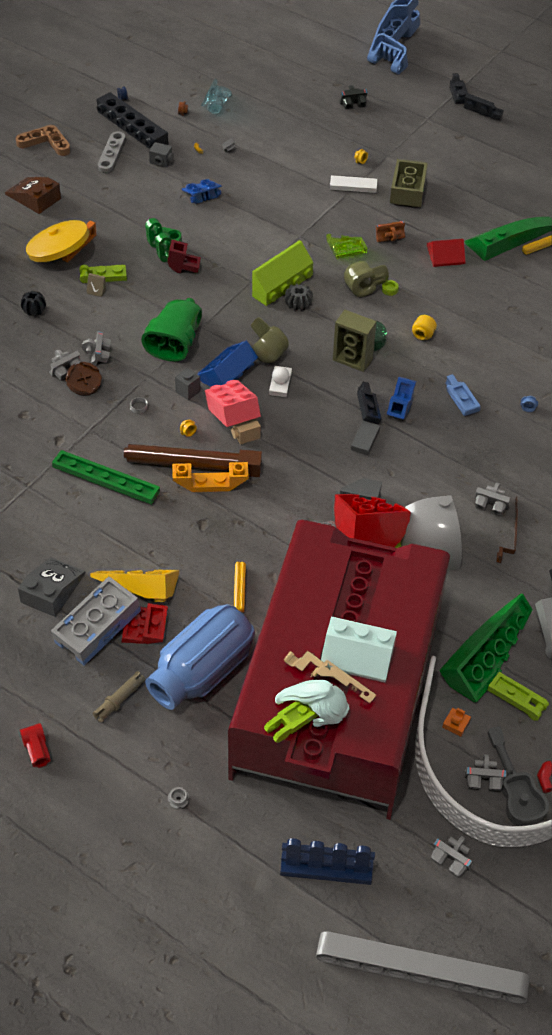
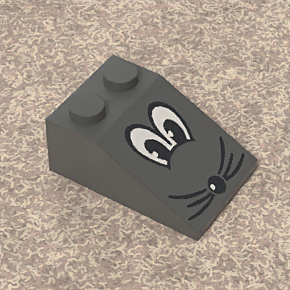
[18,557,85,617]

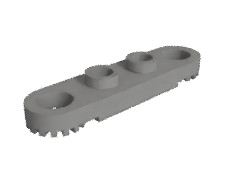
[98,131,125,173]

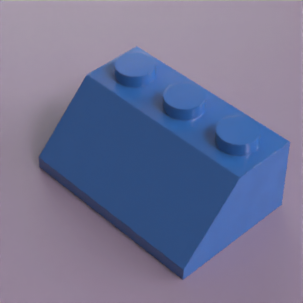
[197,340,258,387]

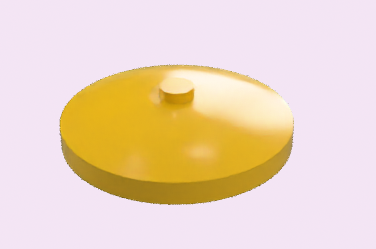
[26,220,89,262]

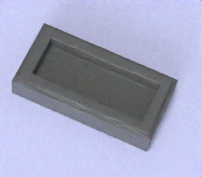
[351,421,380,455]

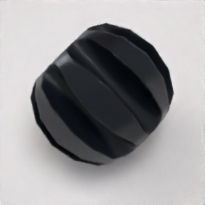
[21,291,46,316]

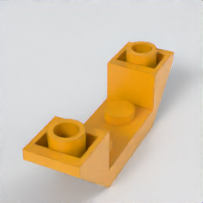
[172,462,249,492]

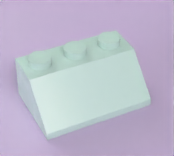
[321,617,397,683]

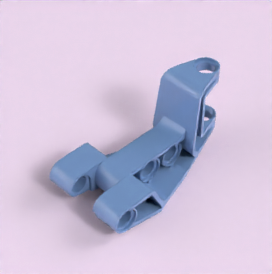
[367,0,420,74]

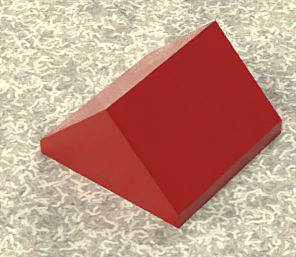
[426,239,466,267]

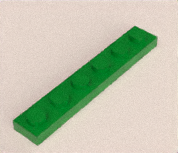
[52,450,160,505]

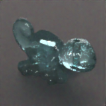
[201,78,232,114]

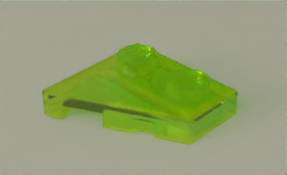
[326,234,367,259]

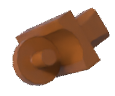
[376,221,405,242]

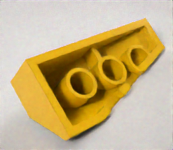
[90,570,179,602]

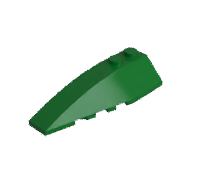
[465,216,552,261]
[439,594,533,702]

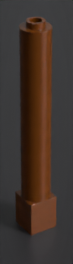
[124,444,262,477]

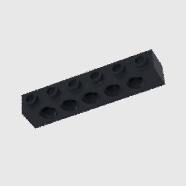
[96,92,169,149]

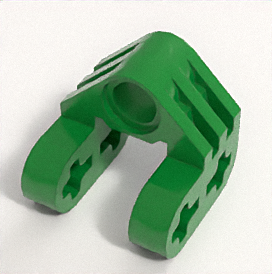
[145,218,182,262]

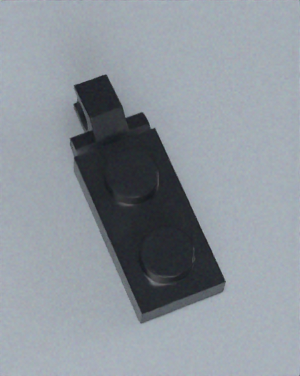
[449,73,468,104]
[464,93,504,120]
[357,381,382,424]

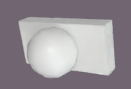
[269,366,292,397]

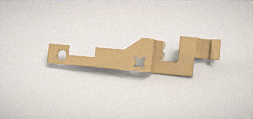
[284,651,376,703]

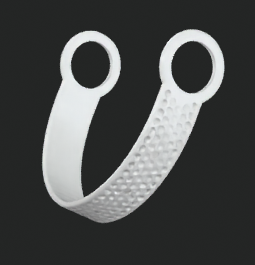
[415,655,552,847]

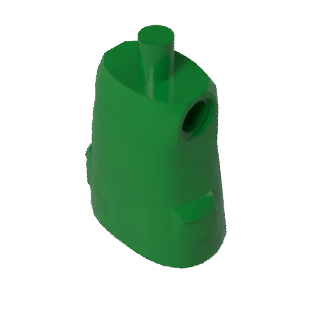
[141,298,202,362]

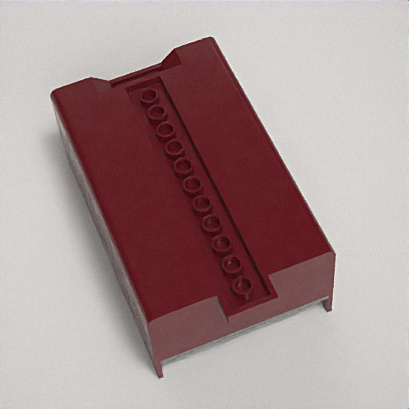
[228,520,450,820]

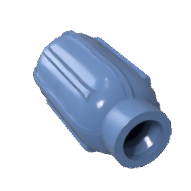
[145,604,255,710]

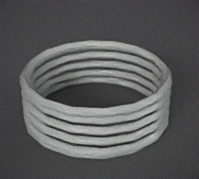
[130,397,148,414]

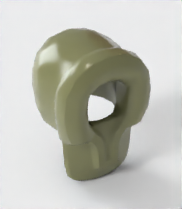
[344,261,389,297]
[251,317,289,364]

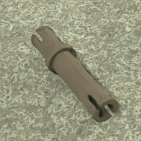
[93,671,146,722]

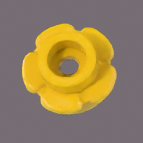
[354,149,368,164]
[180,419,197,437]

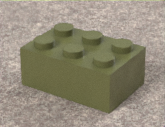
[390,159,428,207]
[333,309,377,372]

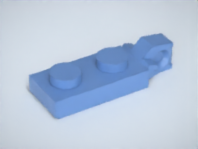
[446,374,481,416]

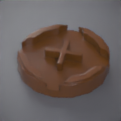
[66,362,102,396]

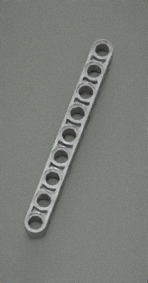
[316,932,530,1004]

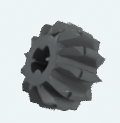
[285,283,313,311]

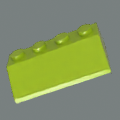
[252,240,313,306]

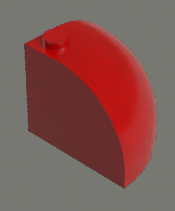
[334,494,411,547]

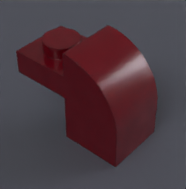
[167,240,201,273]

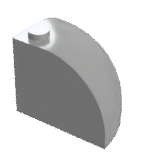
[400,495,462,570]

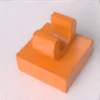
[442,708,471,737]

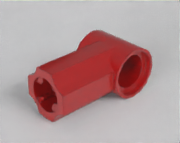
[20,723,51,768]

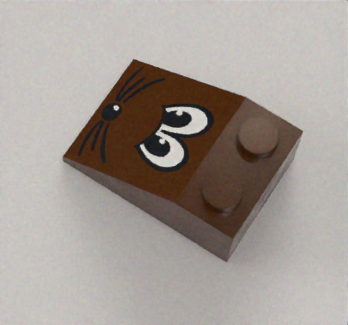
[5,177,61,214]

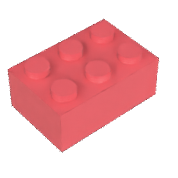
[205,380,261,427]

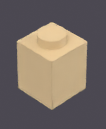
[231,418,261,445]

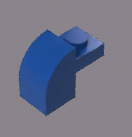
[387,377,417,419]

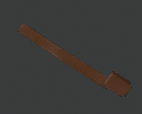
[496,496,518,563]

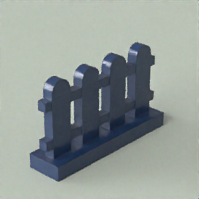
[280,838,375,885]

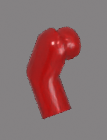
[537,761,552,793]

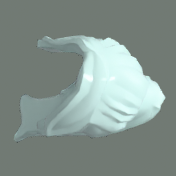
[275,680,349,727]

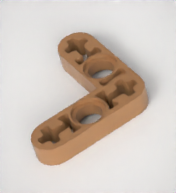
[16,125,70,156]

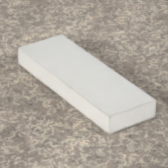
[330,175,377,193]

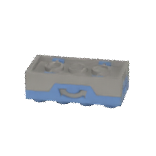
[51,576,141,665]

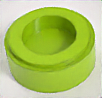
[382,280,399,296]

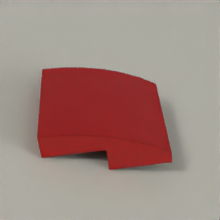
[121,603,168,644]

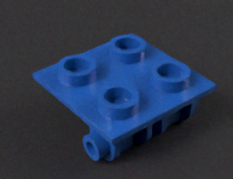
[182,179,222,204]

